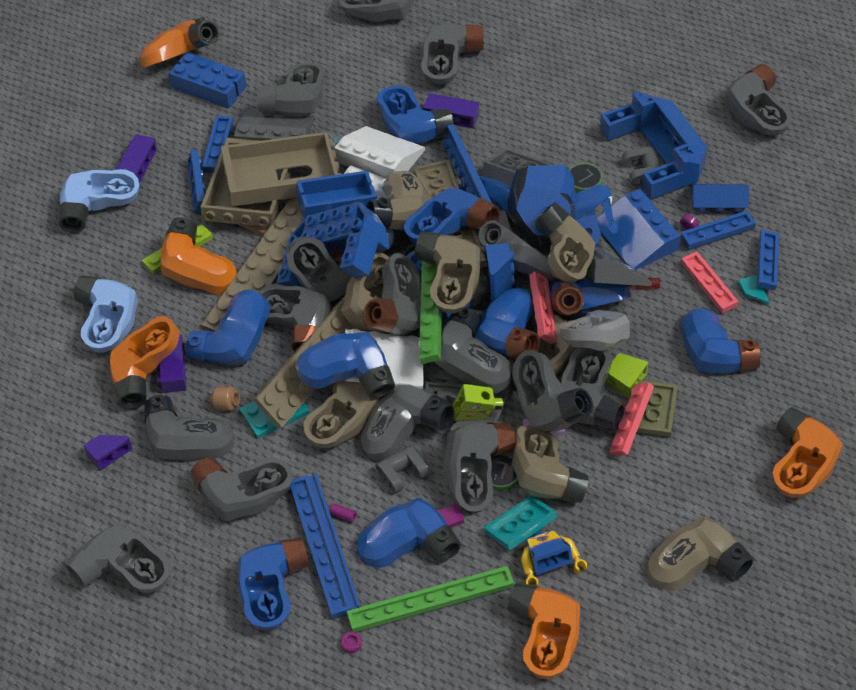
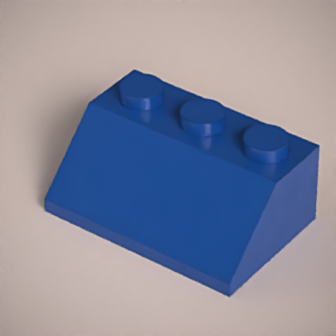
[691,184,749,211]
[486,243,515,304]

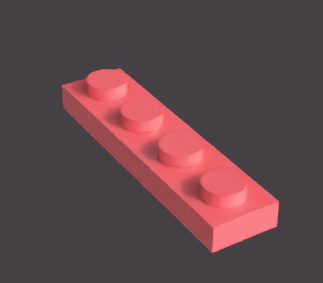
[681,252,739,313]
[529,272,557,344]
[609,382,654,456]

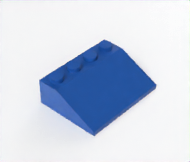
[597,189,680,270]

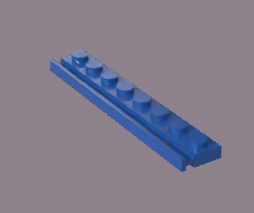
[443,124,492,203]
[290,473,361,619]

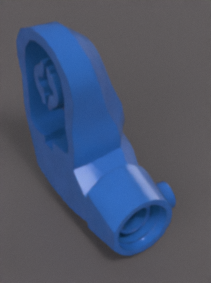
[186,289,270,366]

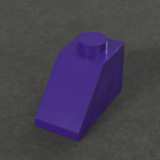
[84,435,132,471]

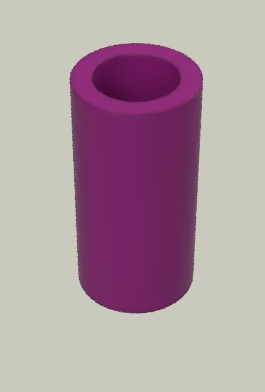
[330,503,357,523]

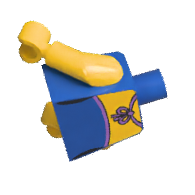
[521,530,587,586]

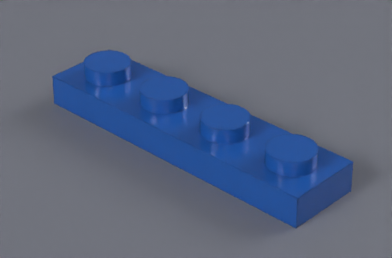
[202,116,234,172]
[187,149,205,214]
[681,210,756,249]
[757,229,779,291]

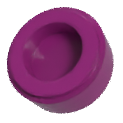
[680,214,699,230]
[341,632,362,654]

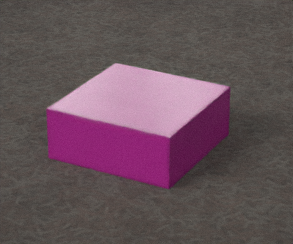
[437,504,464,528]

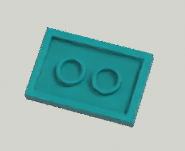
[239,401,310,439]
[484,495,557,551]

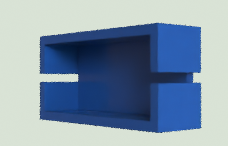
[169,52,247,108]
[296,170,377,220]

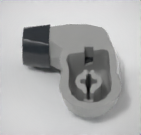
[559,308,630,351]

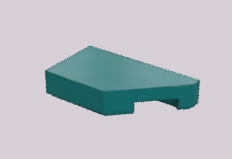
[738,275,769,306]

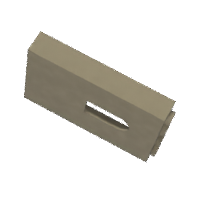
[221,132,341,206]
[201,138,293,227]

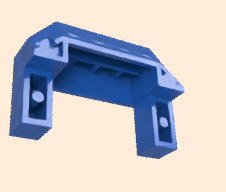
[600,92,707,199]
[276,202,389,287]

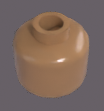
[210,386,240,412]

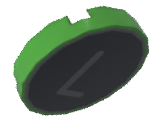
[569,163,602,192]
[490,454,518,491]

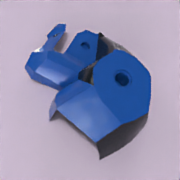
[508,164,618,253]

